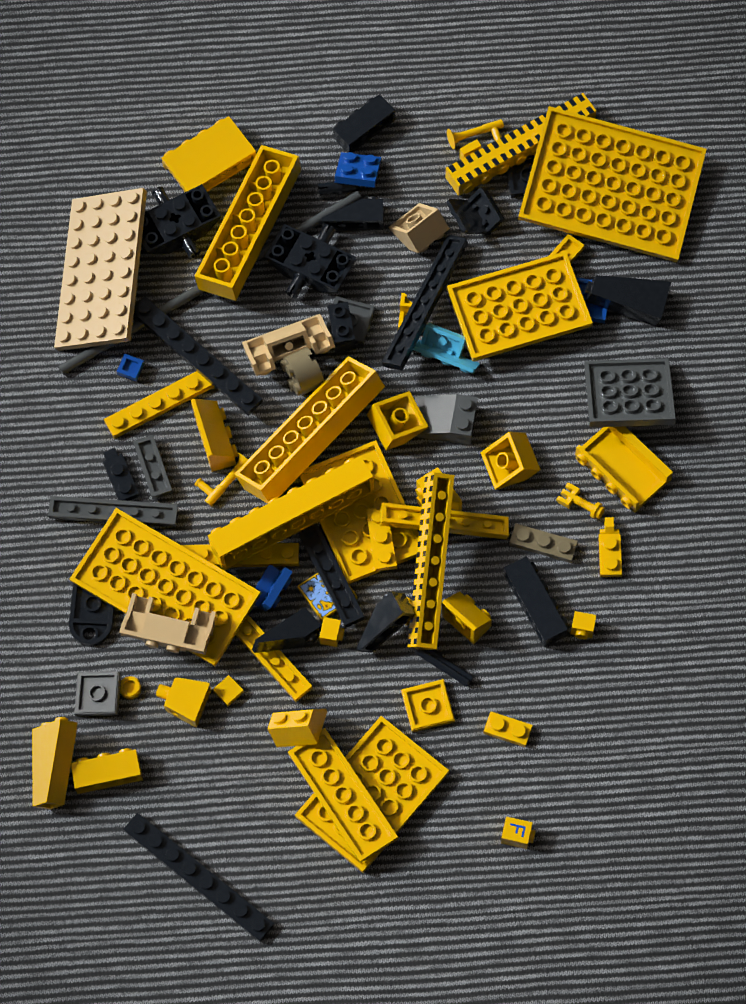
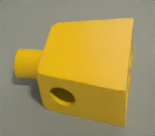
[156,678,212,727]

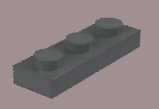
[133,435,173,500]

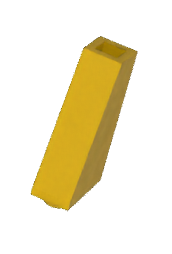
[32,717,77,810]

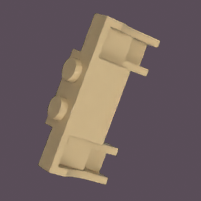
[242,314,335,376]
[119,593,218,655]

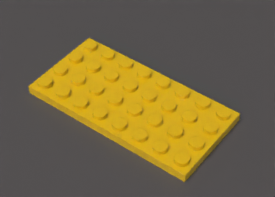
[69,508,261,667]

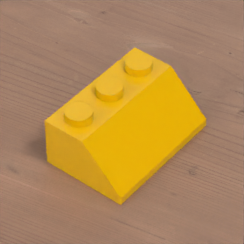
[191,399,238,472]

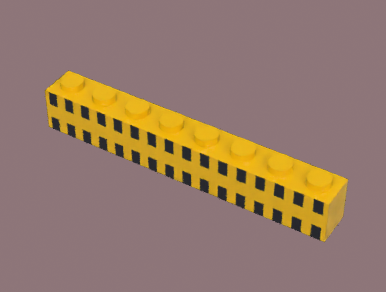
[445,93,596,196]
[407,472,455,650]

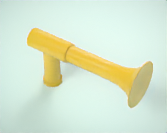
[447,119,504,149]
[195,453,248,507]

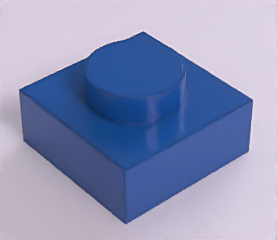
[116,354,145,382]

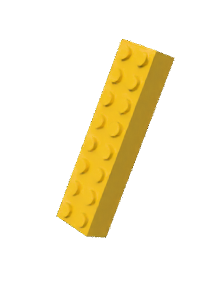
[195,145,301,301]
[234,356,385,504]
[208,456,374,571]

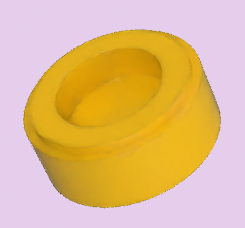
[120,676,141,699]

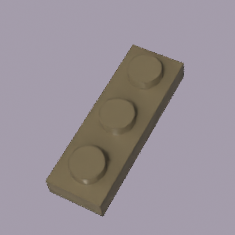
[509,523,578,563]

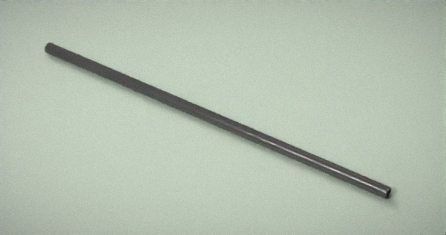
[58,191,362,375]

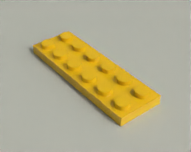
[288,728,398,863]

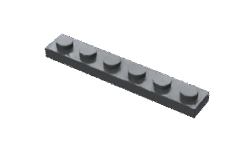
[48,496,178,527]

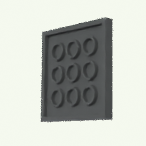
[584,358,676,428]

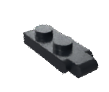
[102,448,140,501]

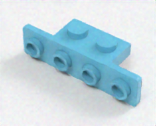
[413,322,480,373]

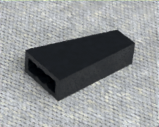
[584,275,671,326]

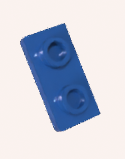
[255,565,292,612]

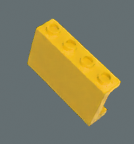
[161,116,256,193]
[575,426,673,512]

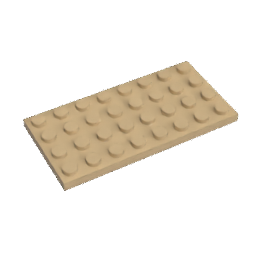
[54,188,147,351]

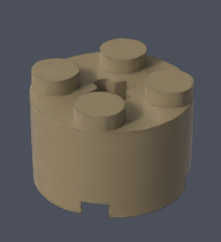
[279,347,324,396]

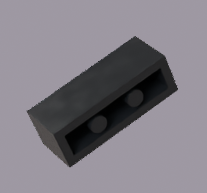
[333,94,396,153]

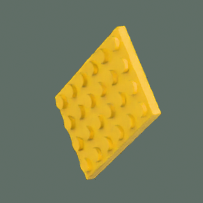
[447,251,593,362]
[299,440,419,584]
[295,716,449,873]

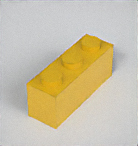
[71,748,143,794]

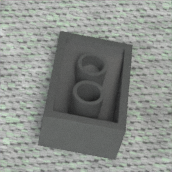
[415,394,478,446]

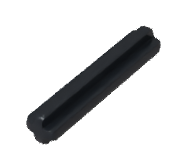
[415,649,473,686]

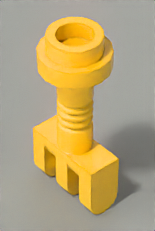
[556,483,605,519]

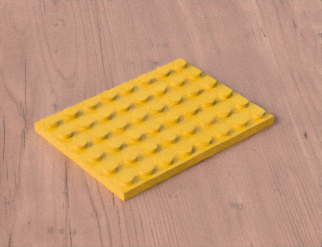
[518,106,707,262]

